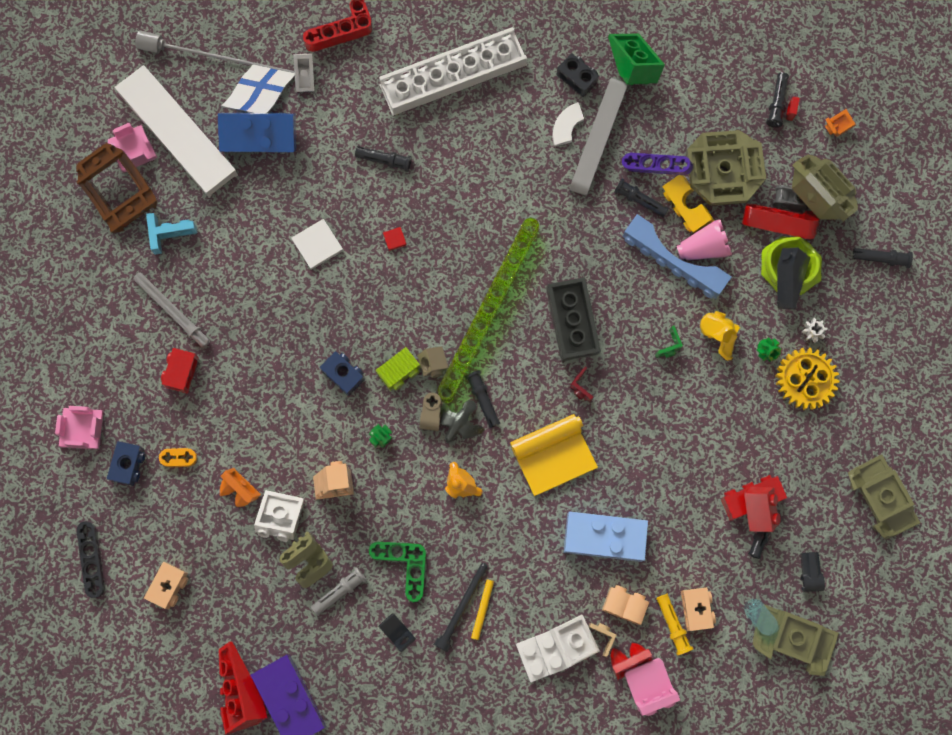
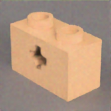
[144,562,188,609]
[681,587,716,631]

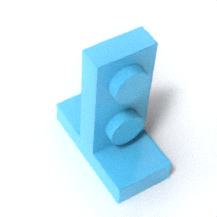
[146,213,197,255]

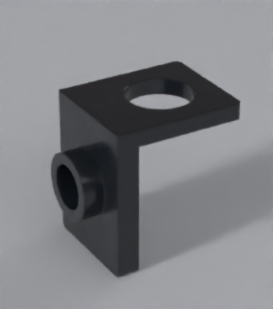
[378,613,416,653]

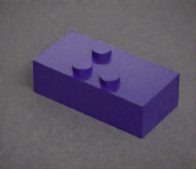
[251,654,327,735]

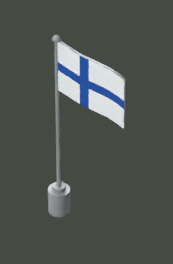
[135,30,295,113]

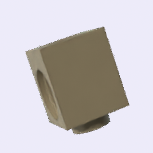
[417,346,448,378]

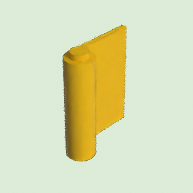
[510,414,598,497]

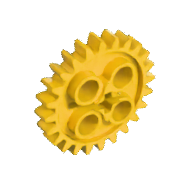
[775,348,840,410]

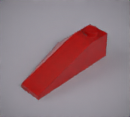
[219,642,267,734]

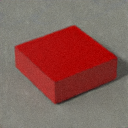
[785,96,800,121]
[383,227,407,251]

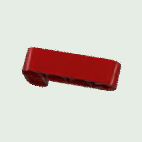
[303,0,372,52]
[742,204,820,239]

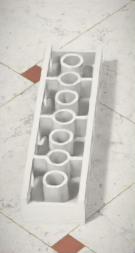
[379,27,527,116]
[115,65,238,198]

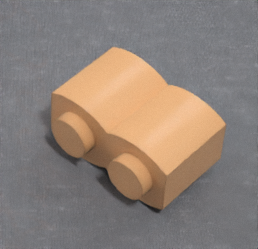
[602,585,649,625]

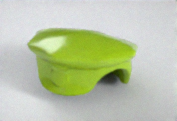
[761,236,822,295]

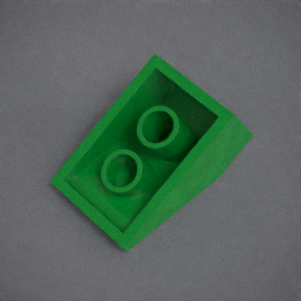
[608,33,665,85]

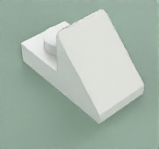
[294,54,314,92]

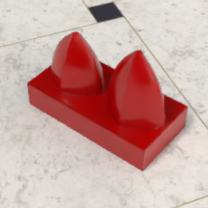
[611,643,653,680]

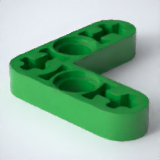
[369,542,426,602]

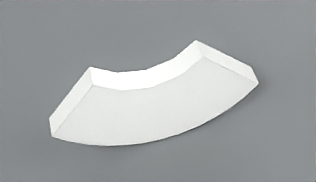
[553,102,584,147]

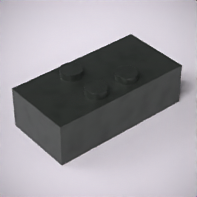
[546,277,601,362]

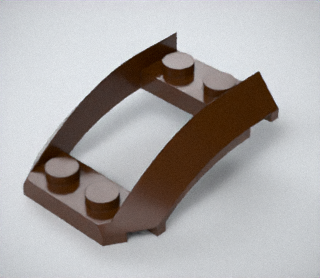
[76,142,158,233]

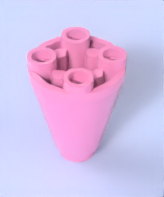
[677,219,732,260]

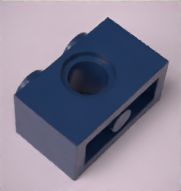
[319,351,364,397]
[107,441,146,486]

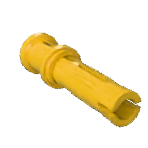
[656,593,694,656]

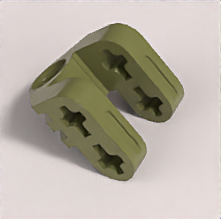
[279,531,333,588]

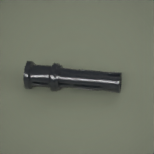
[766,72,789,128]
[355,146,412,172]
[614,178,669,218]
[852,247,913,268]
[465,370,501,429]

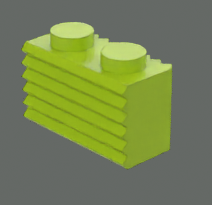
[376,347,421,391]

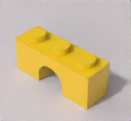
[662,175,715,233]

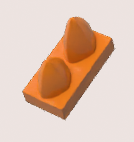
[220,468,261,507]

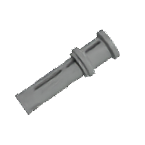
[310,567,367,616]

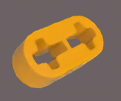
[159,448,197,467]

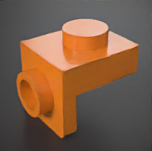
[825,109,856,137]

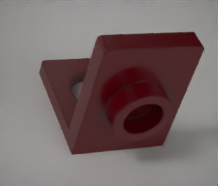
[570,367,594,403]

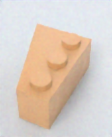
[313,461,354,500]

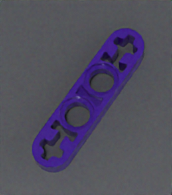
[622,153,693,175]

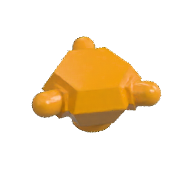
[445,462,483,499]

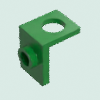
[655,325,683,358]

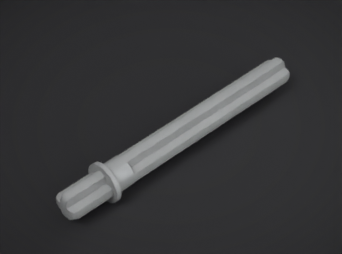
[133,273,210,348]

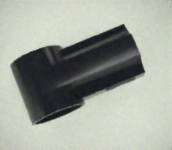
[800,552,825,592]

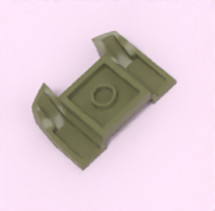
[848,454,920,540]
[753,604,839,676]

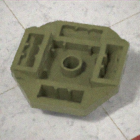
[686,130,766,206]
[792,155,858,222]

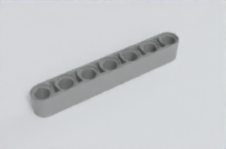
[569,78,628,196]

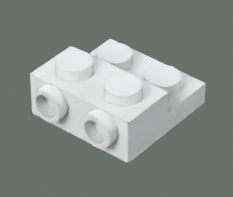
[254,490,304,542]
[516,631,569,682]

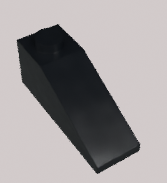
[777,248,811,310]

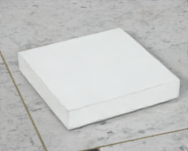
[292,219,343,270]
[550,615,600,668]

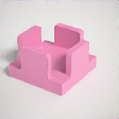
[107,123,157,173]
[55,406,104,449]

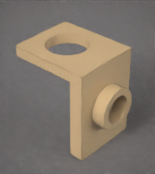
[589,623,616,657]

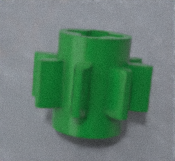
[757,337,782,362]
[369,424,392,448]

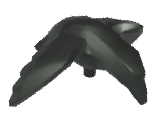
[440,400,485,443]

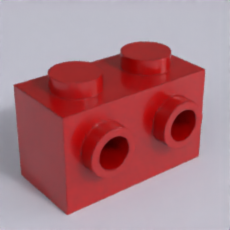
[161,348,199,394]
[744,487,780,532]

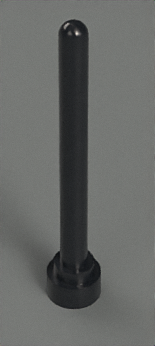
[433,563,488,652]

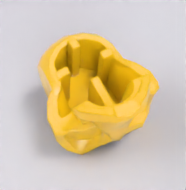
[700,311,741,361]

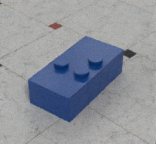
[218,113,296,152]

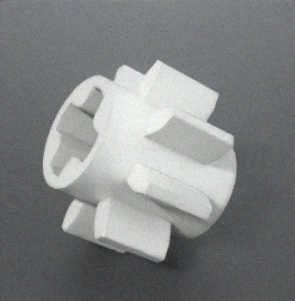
[802,318,827,343]

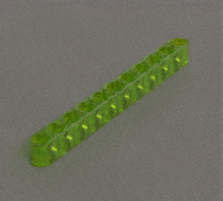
[438,218,539,403]

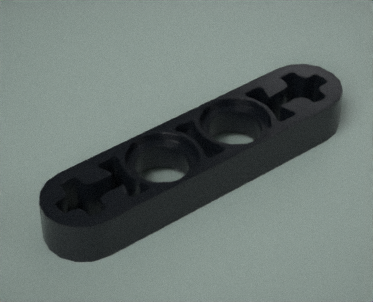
[77,521,105,598]

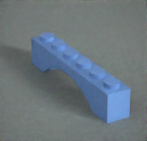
[623,214,731,299]

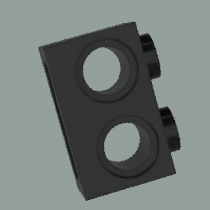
[556,53,599,97]

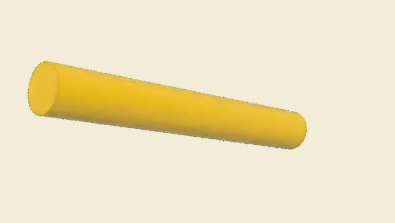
[471,580,494,640]

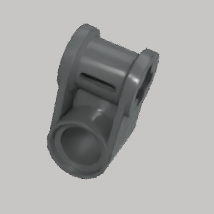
[772,185,807,211]

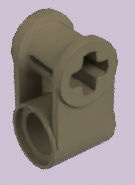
[419,393,441,431]

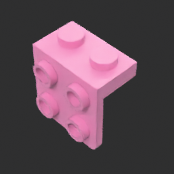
[625,658,680,716]

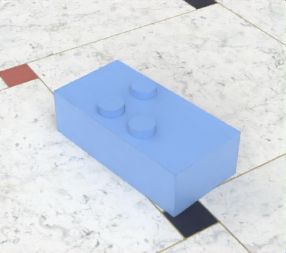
[563,512,648,562]

